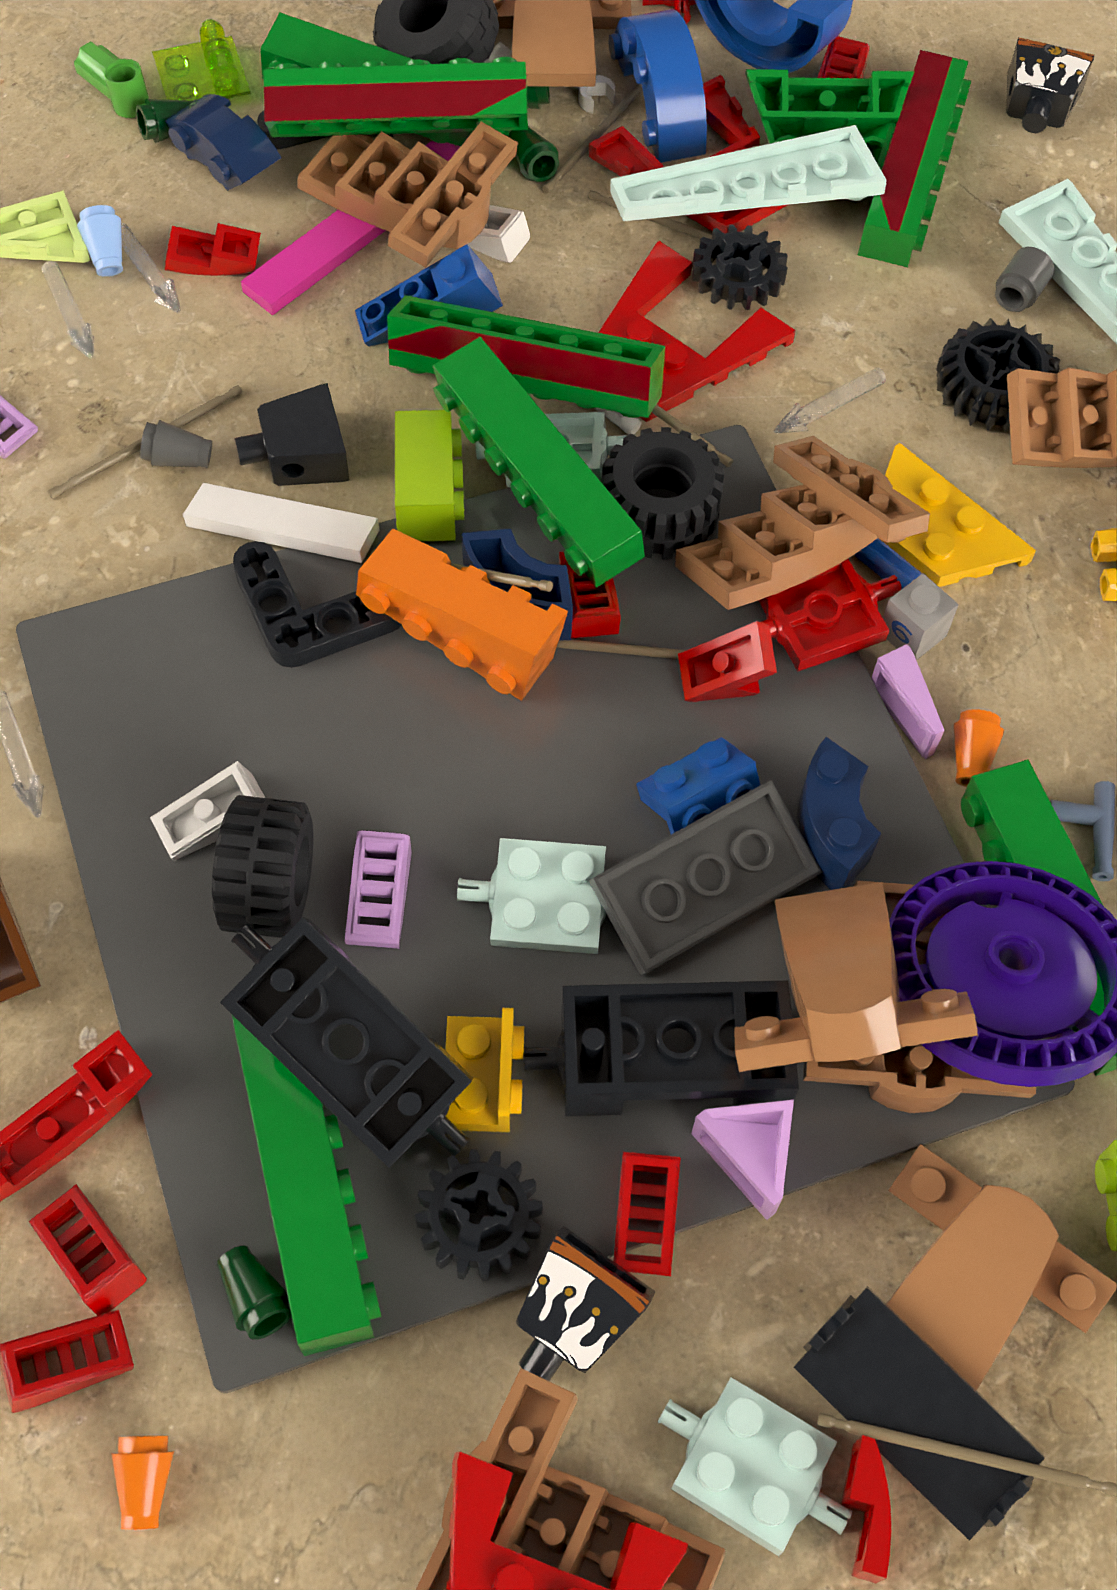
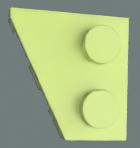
[0,191,90,263]

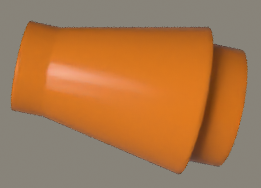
[953,709,1004,787]
[111,1435,174,1530]

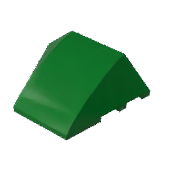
[745,69,914,197]

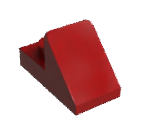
[678,621,777,702]

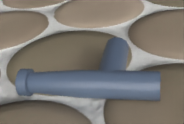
[1050,781,1115,881]

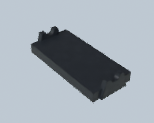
[794,1286,1045,1541]

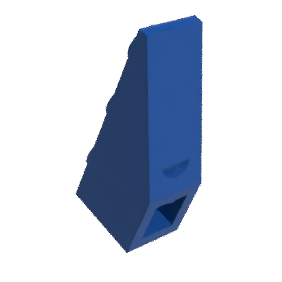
[355,244,503,346]

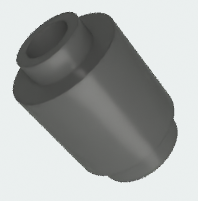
[995,247,1055,312]

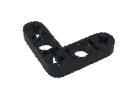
[233,541,402,668]

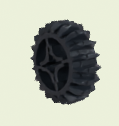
[936,318,1060,433]

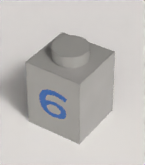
[883,573,959,660]

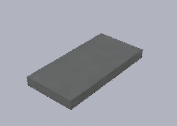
[588,780,822,975]

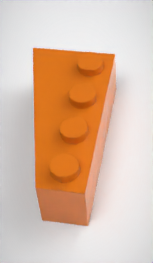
[356,529,568,701]

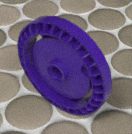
[889,861,1117,1087]

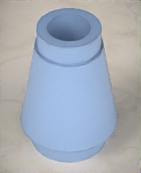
[77,205,123,277]

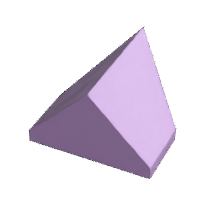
[691,1100,794,1220]

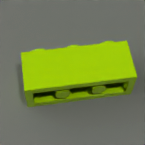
[395,410,465,541]

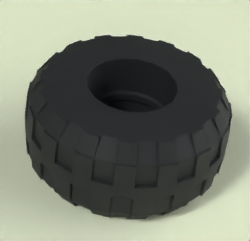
[373,0,499,64]

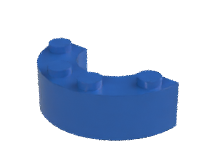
[695,0,853,73]
[608,9,707,163]

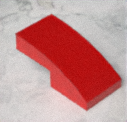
[164,223,261,276]
[841,1435,892,1584]

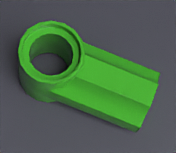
[74,41,149,118]

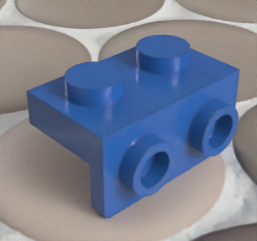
[636,737,761,835]

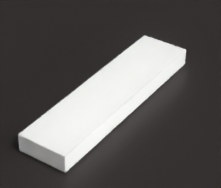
[183,483,380,563]

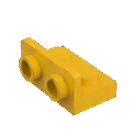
[445,1007,525,1132]

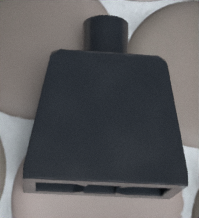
[235,383,350,486]

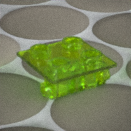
[152,19,251,101]

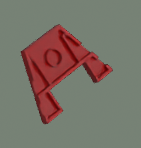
[446,1451,688,1590]

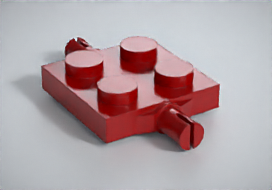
[743,559,902,672]

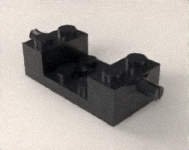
[220,917,473,1168]
[524,980,804,1116]

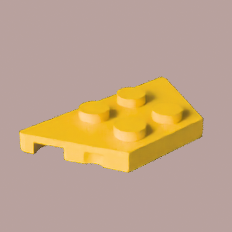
[881,443,1036,587]

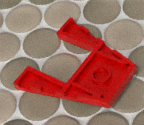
[588,75,790,234]
[598,241,796,423]

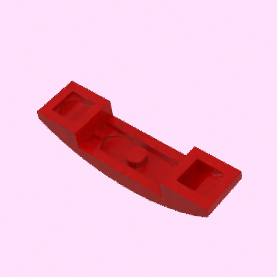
[0,1030,153,1202]

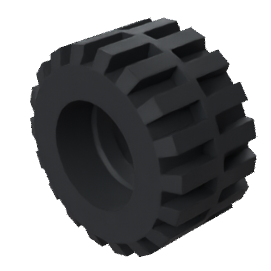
[602,427,724,559]
[212,795,314,938]

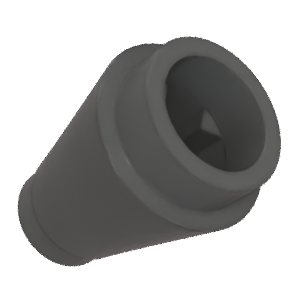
[140,420,213,468]

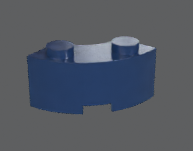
[165,94,282,191]
[462,529,573,641]
[797,737,881,890]

